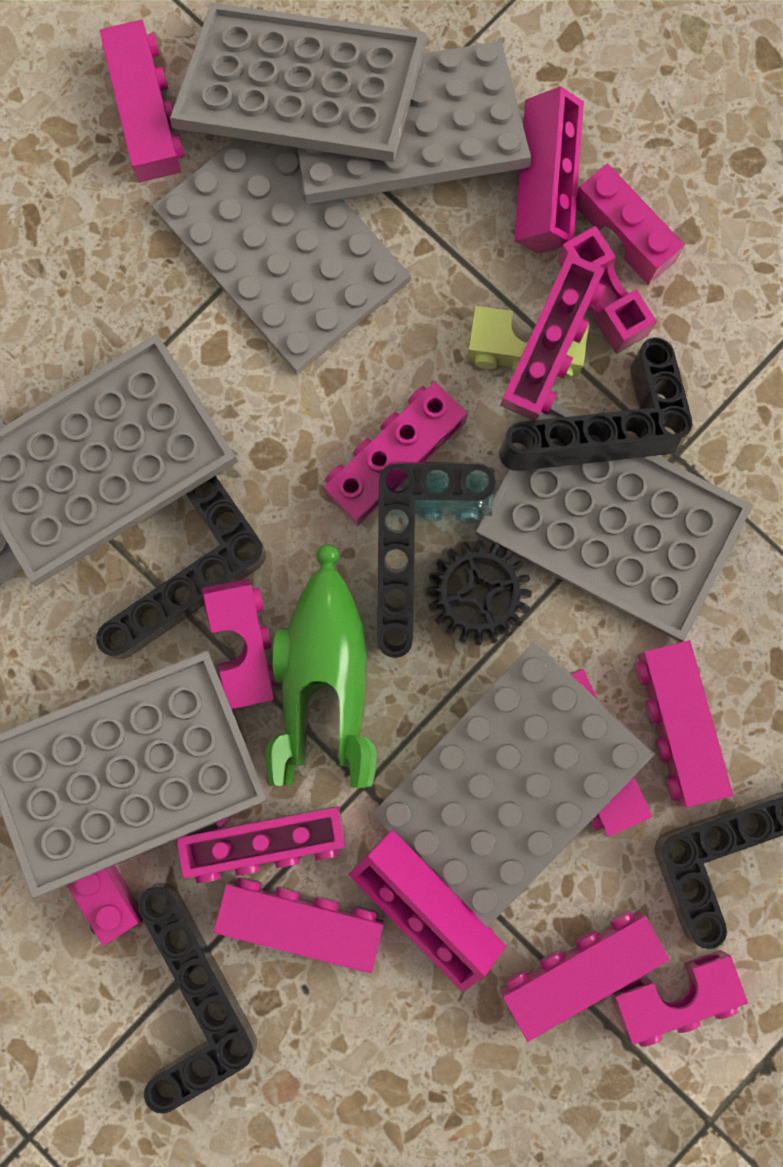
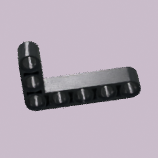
[499,337,693,471]
[377,461,496,658]
[96,476,266,659]
[654,792,783,949]
[138,883,257,1114]

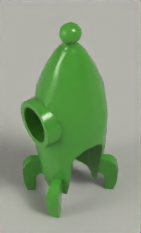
[266,544,377,788]

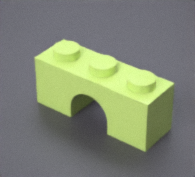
[467,305,589,380]

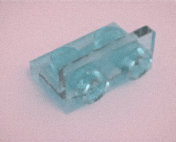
[415,467,495,522]

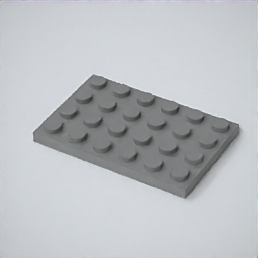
[170,3,427,162]
[297,41,531,205]
[152,138,411,375]
[0,334,238,586]
[475,402,753,642]
[372,641,655,928]
[0,650,268,899]

